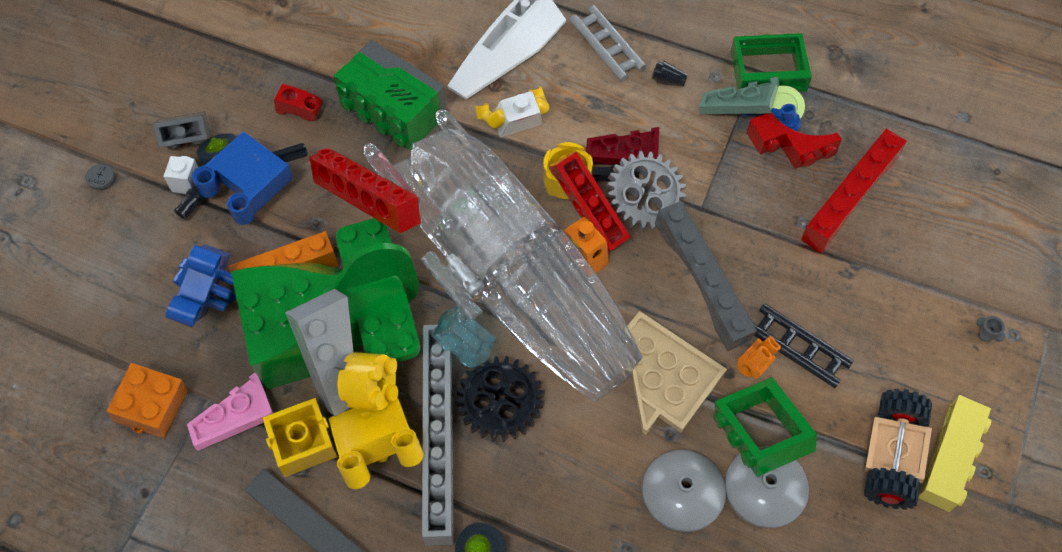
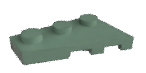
[699,77,779,115]

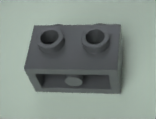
[153,111,211,149]

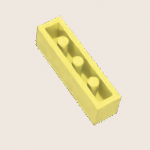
[918,395,991,512]

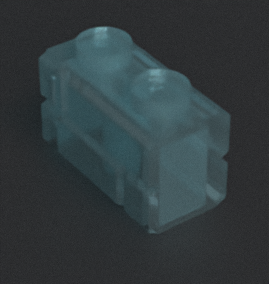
[432,306,496,368]

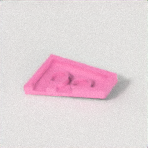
[187,373,273,451]

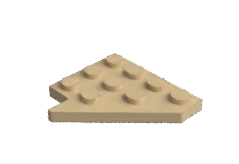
[624,311,727,435]

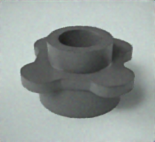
[977,316,1006,342]

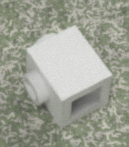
[164,156,198,194]

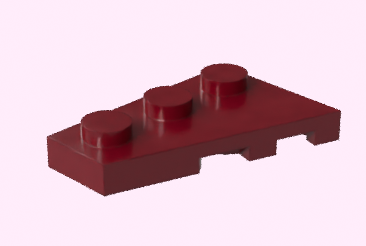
[586,127,659,165]

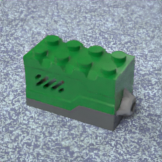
[333,39,447,151]

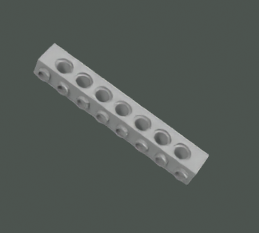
[422,324,454,546]

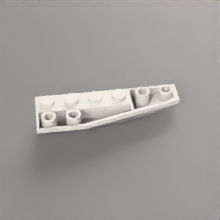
[447,0,566,100]

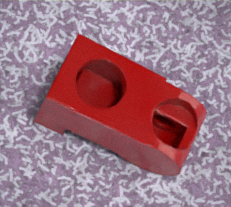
[274,83,323,121]

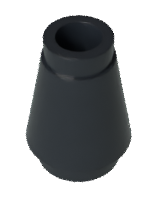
[652,61,688,87]

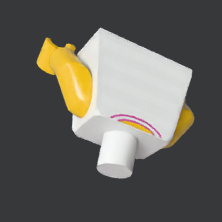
[475,86,549,138]

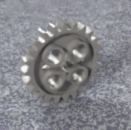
[606,151,686,231]

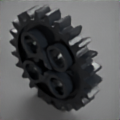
[456,356,544,442]

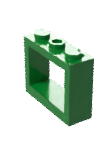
[730,33,812,92]
[713,377,817,477]

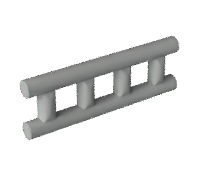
[570,5,647,82]

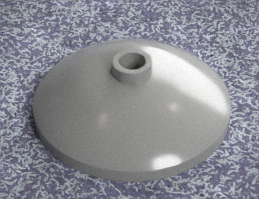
[725,446,809,529]
[642,450,726,532]

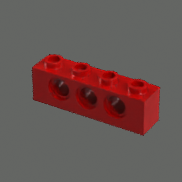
[549,151,630,251]

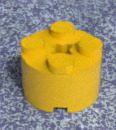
[543,142,593,199]
[337,352,398,411]

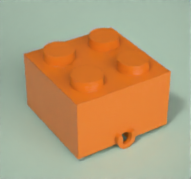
[106,363,188,439]

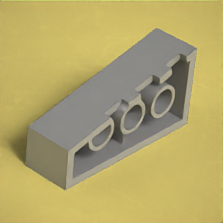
[285,289,353,416]

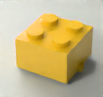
[262,398,337,477]

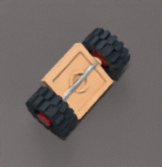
[864,389,932,510]

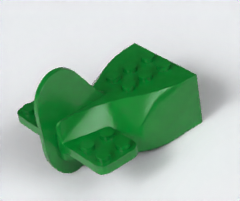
[231,218,421,390]

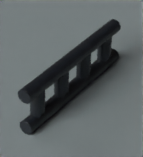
[753,303,854,388]

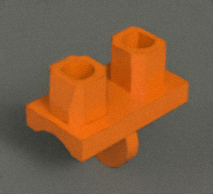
[737,336,781,379]

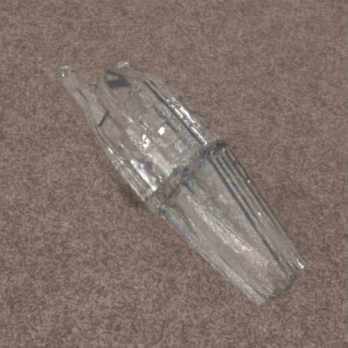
[363,109,642,402]

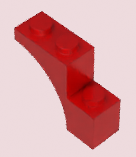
[746,112,842,169]

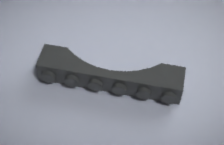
[655,201,757,352]

